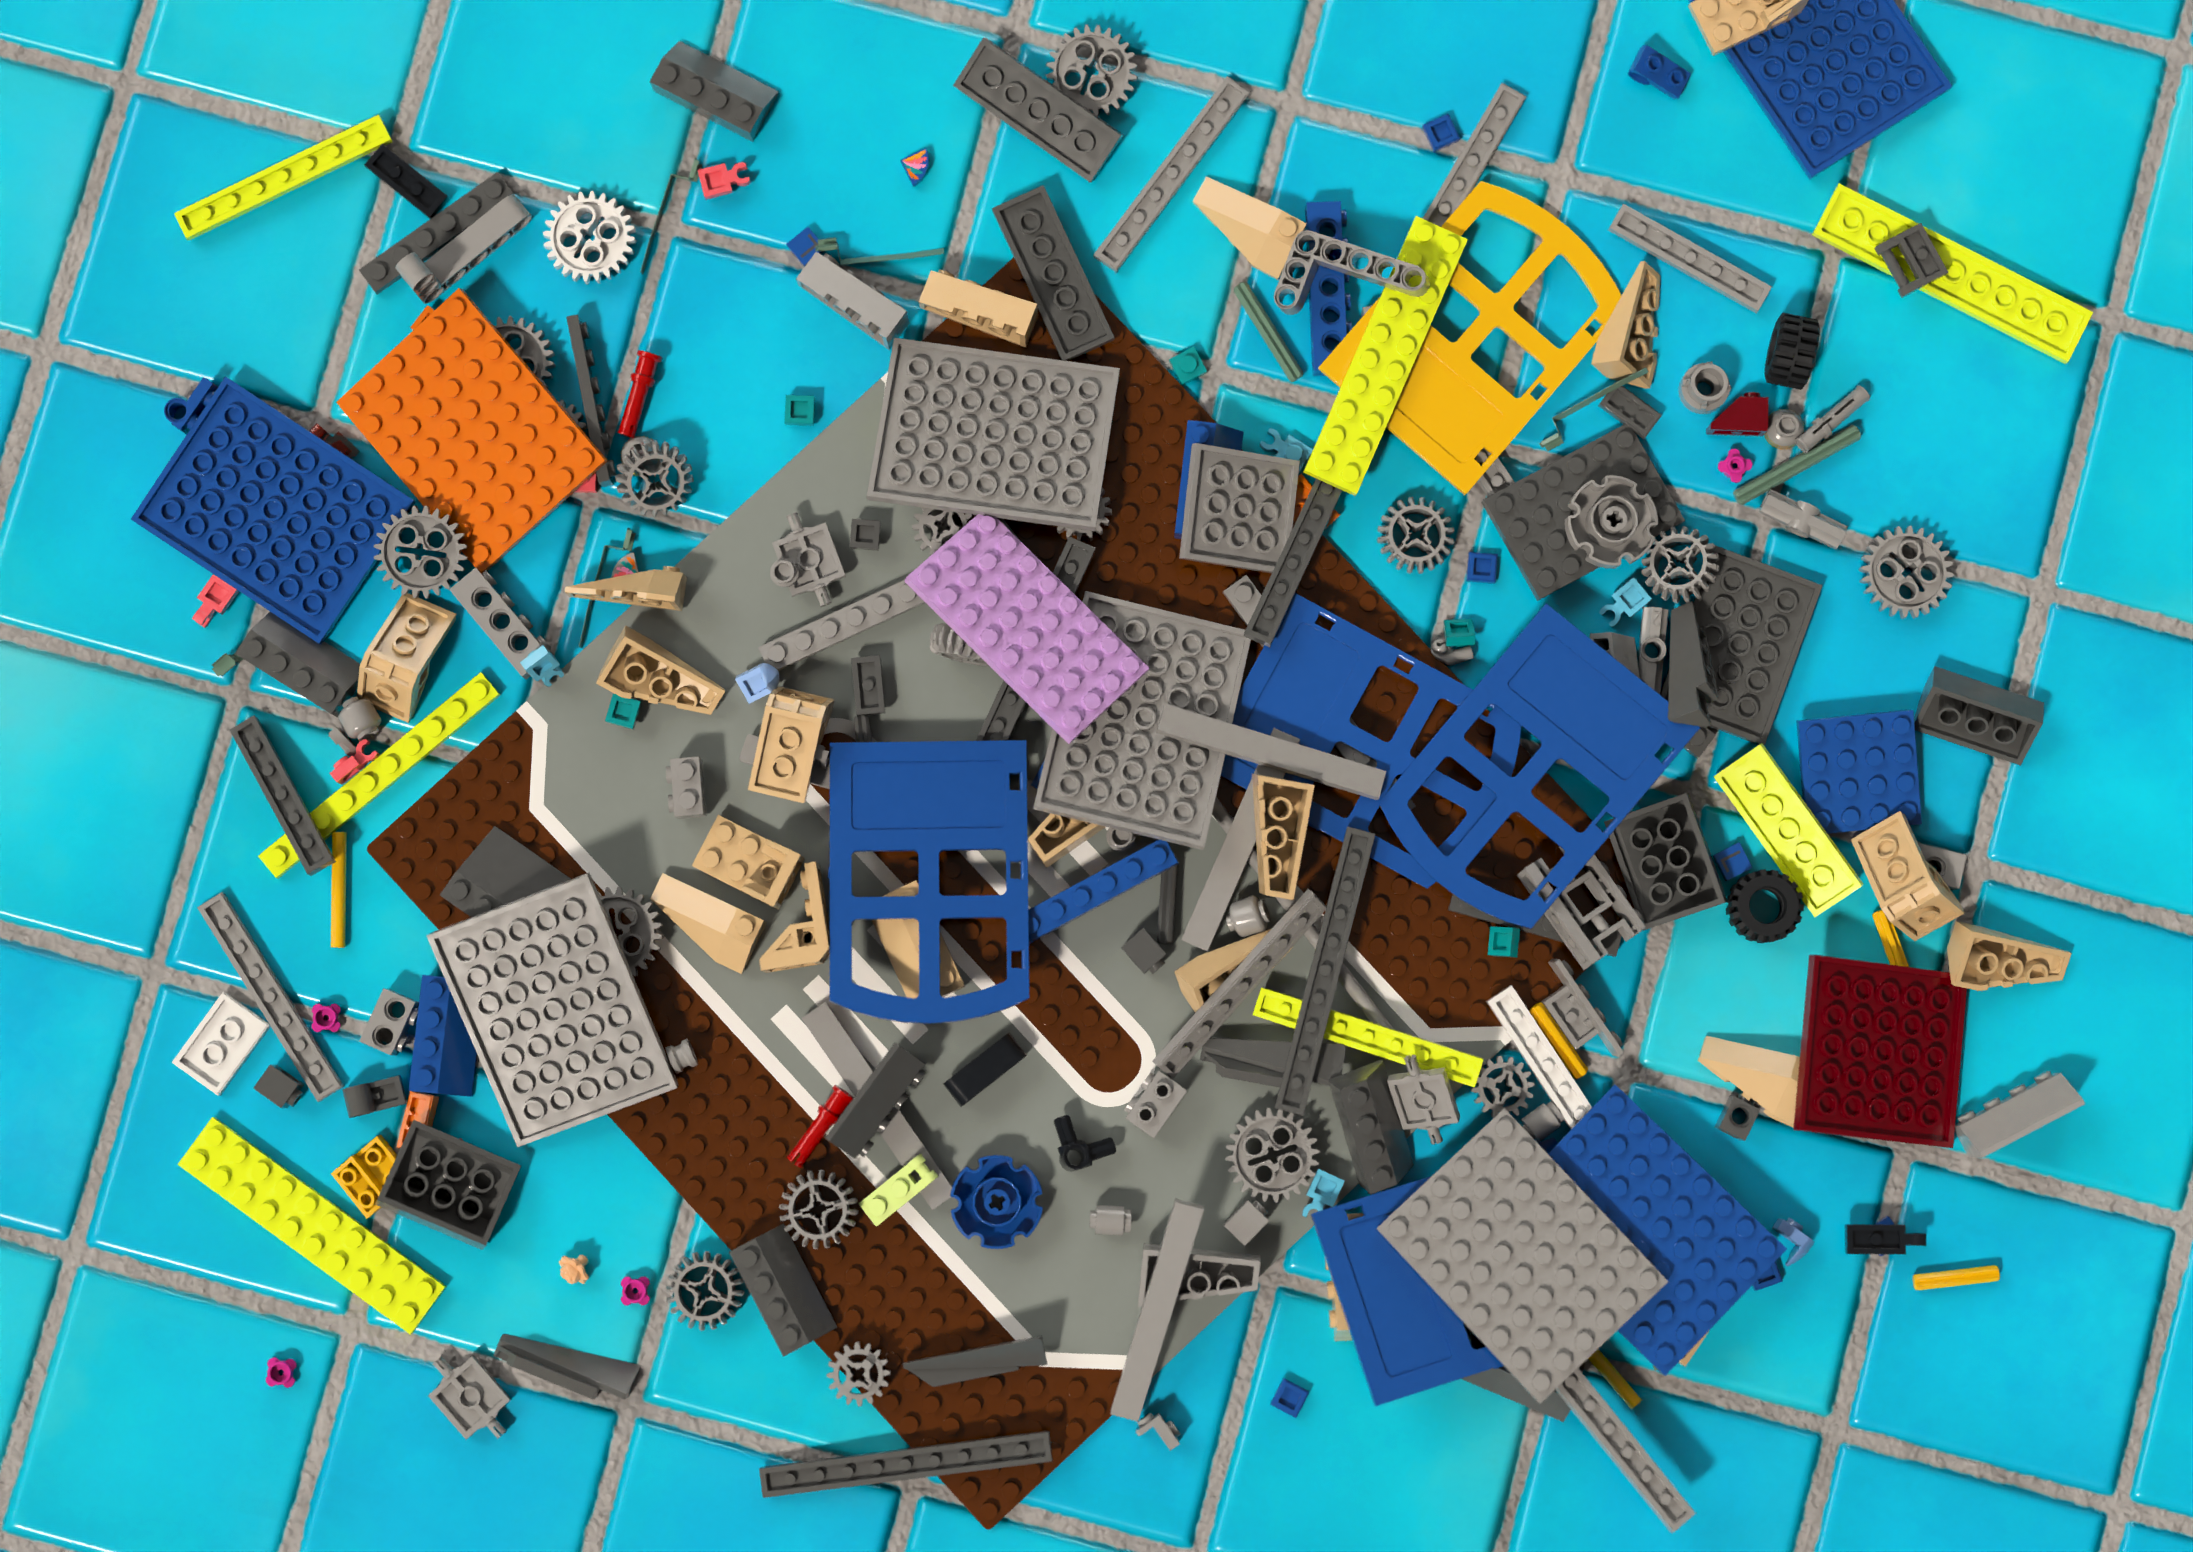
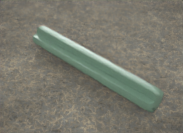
[1234,282,1303,382]

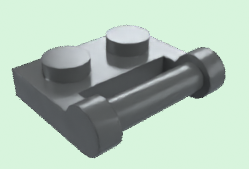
[1874,223,1948,298]

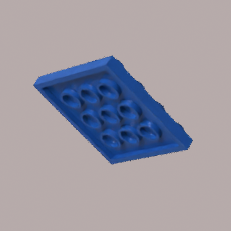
[1796,709,1922,834]

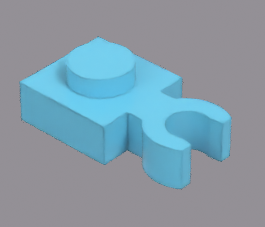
[1259,428,1313,474]
[1599,577,1652,627]
[520,645,564,687]
[1302,1169,1345,1217]

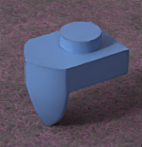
[1772,1218,1814,1266]

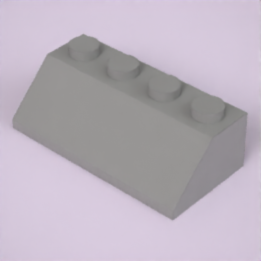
[1955,1070,2085,1158]

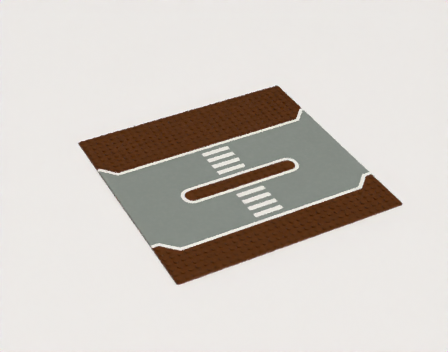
[367,257,1635,1529]

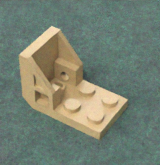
[1688,0,1809,56]
[357,593,456,723]
[748,686,835,803]
[1851,811,1964,941]
[692,815,805,910]
[759,862,830,973]

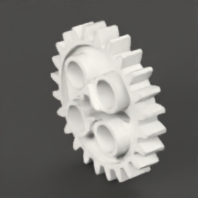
[543,191,636,284]

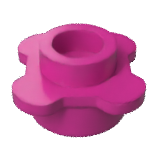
[1718,449,1752,483]
[312,1004,341,1032]
[621,1276,650,1306]
[266,1357,297,1388]

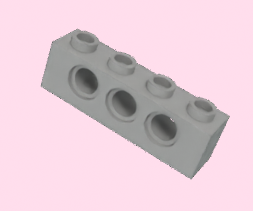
[449,568,551,680]

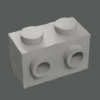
[666,757,707,819]
[1124,1071,1187,1138]

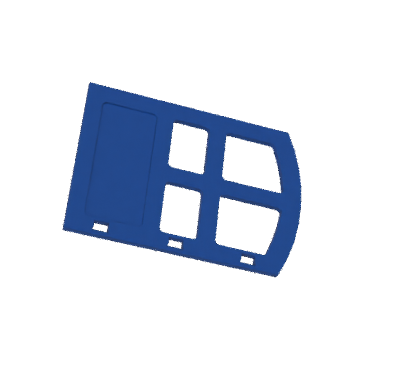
[1221,593,1521,889]
[1379,603,1700,929]
[828,740,1029,1024]
[1311,1138,1558,1407]

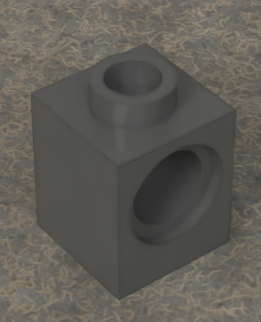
[1121,928,1166,974]
[253,1064,304,1108]
[1714,1094,1760,1141]

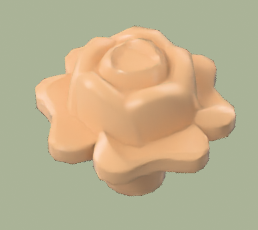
[559,1254,589,1284]

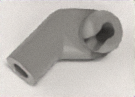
[1431,639,1474,666]

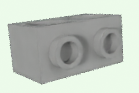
[359,988,419,1056]

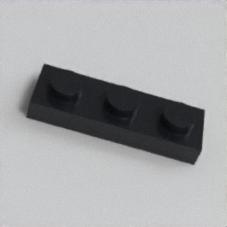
[364,144,449,219]

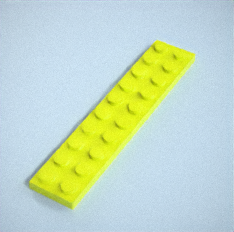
[1812,184,2093,364]
[1303,216,1468,496]
[177,1117,447,1335]

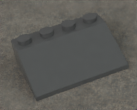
[1604,793,1728,931]
[440,826,571,917]
[375,1120,521,1250]

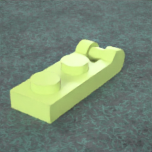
[859,1154,939,1227]

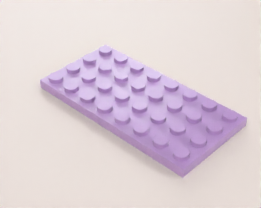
[904,514,1149,744]

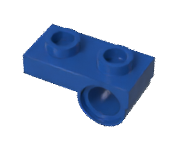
[1628,45,1691,99]
[164,377,218,435]

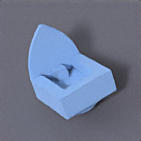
[735,663,779,704]

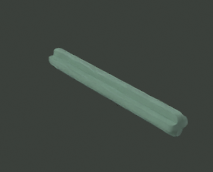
[1733,425,1861,505]

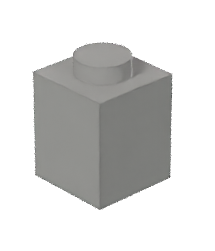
[1223,1200,1269,1246]

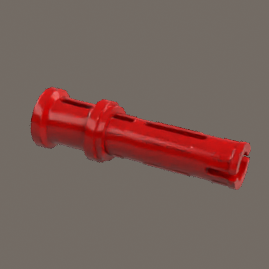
[617,350,663,438]
[786,1085,854,1168]

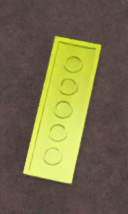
[1713,743,1863,917]

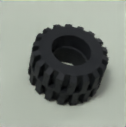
[1765,313,1820,390]
[1726,869,1804,943]

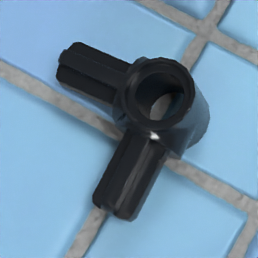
[1054,1115,1116,1172]

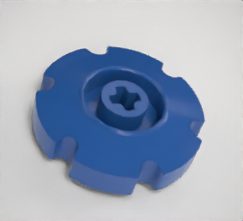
[950,1155,1043,1249]

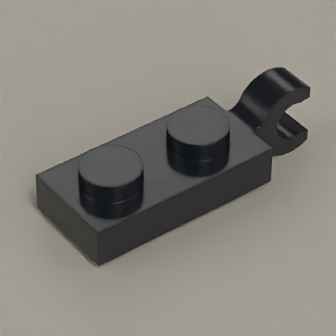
[1845,1224,1926,1254]

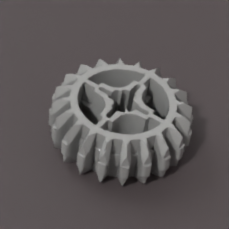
[615,440,694,517]
[1377,497,1454,574]
[1641,526,1720,603]
[929,623,990,667]
[779,1170,858,1249]
[665,1251,744,1331]

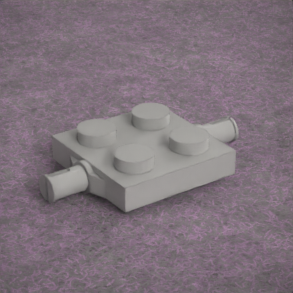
[772,512,846,607]
[1387,1054,1460,1144]
[428,1356,512,1439]

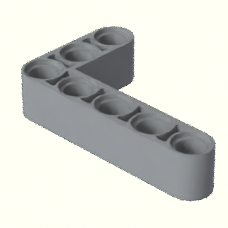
[395,194,532,304]
[1274,230,1430,315]

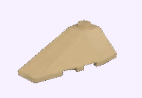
[1193,177,1307,280]
[1591,261,1660,389]
[565,566,687,611]
[596,625,725,715]
[650,873,767,974]
[1947,921,2072,991]
[1174,928,1293,1013]
[1698,1036,1800,1128]

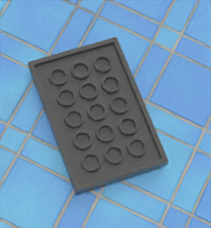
[1481,424,1685,601]
[1660,546,1823,745]

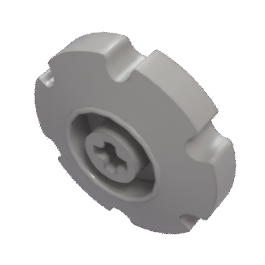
[1565,475,1658,569]

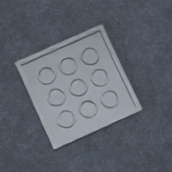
[1179,443,1300,573]

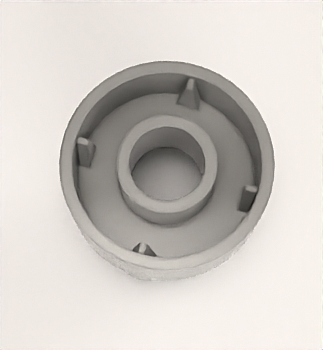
[1679,362,1731,414]

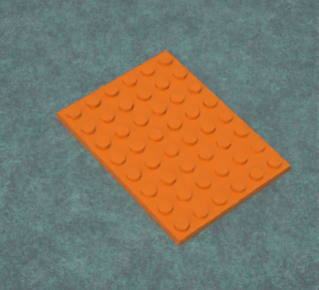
[336,288,608,573]

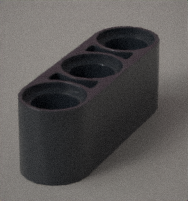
[943,1032,1027,1107]

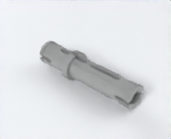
[1795,385,1870,453]

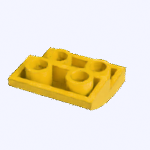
[331,1135,397,1219]

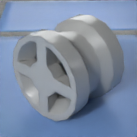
[666,1039,698,1074]

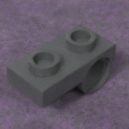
[343,1075,407,1118]

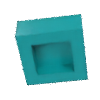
[1169,347,1207,386]
[785,395,815,426]
[1443,619,1475,647]
[605,694,642,730]
[1488,926,1520,958]

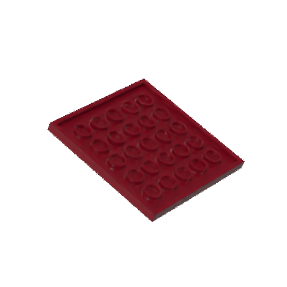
[1793,955,1967,1148]

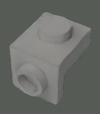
[1135,1412,1181,1451]

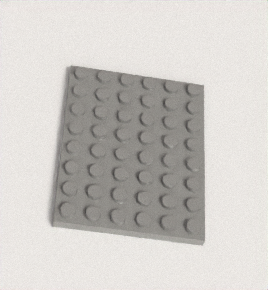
[867,338,1120,531]
[1033,591,1251,850]
[427,873,679,1147]
[1376,1108,1668,1404]

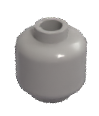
[338,697,381,741]
[1226,896,1271,938]

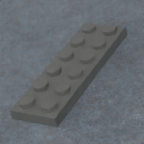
[953,38,1123,183]
[992,185,1115,361]

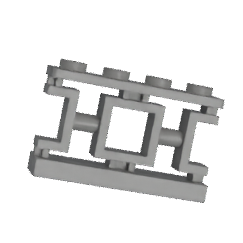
[1517,846,1646,970]

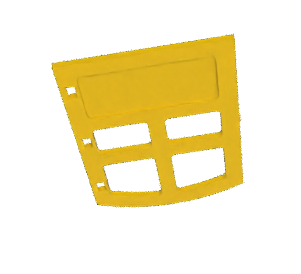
[1318,181,1621,495]

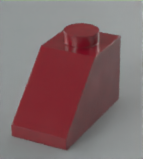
[1706,392,1768,436]

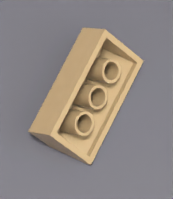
[872,881,966,998]

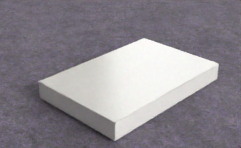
[172,992,271,1096]

